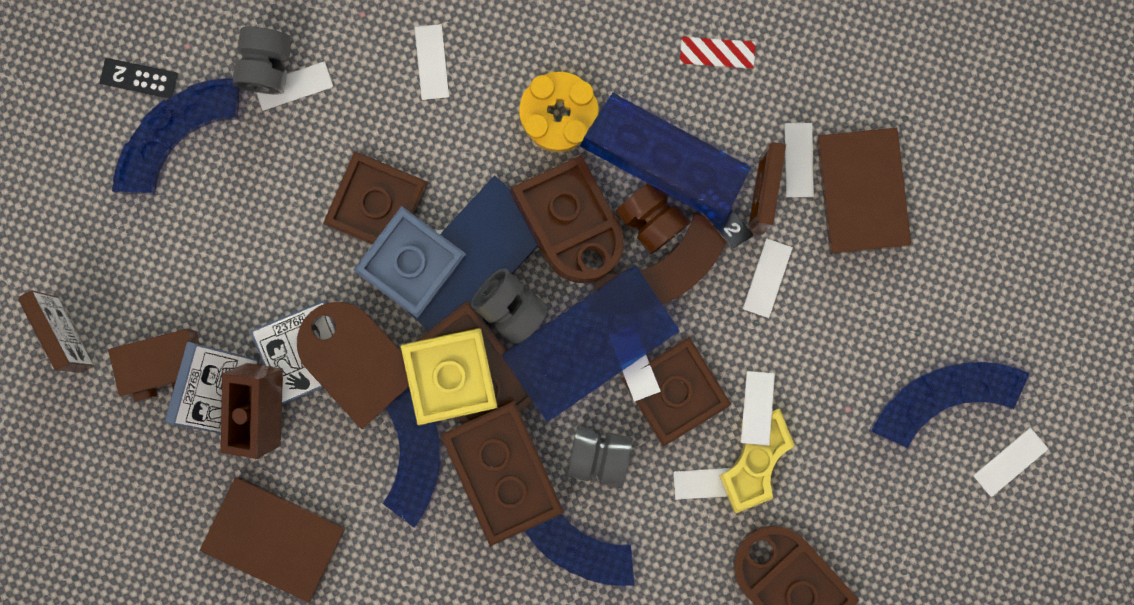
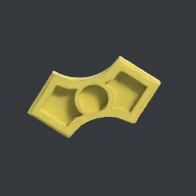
[719,409,795,513]

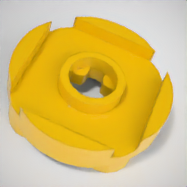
[519,72,598,152]

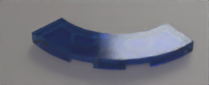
[112,78,240,195]
[869,362,1030,448]
[382,387,441,528]
[524,514,634,586]

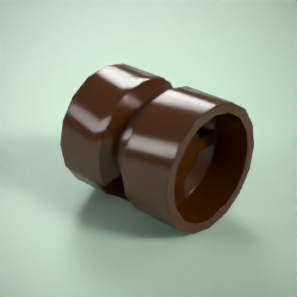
[615,179,691,255]

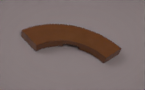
[589,214,726,315]

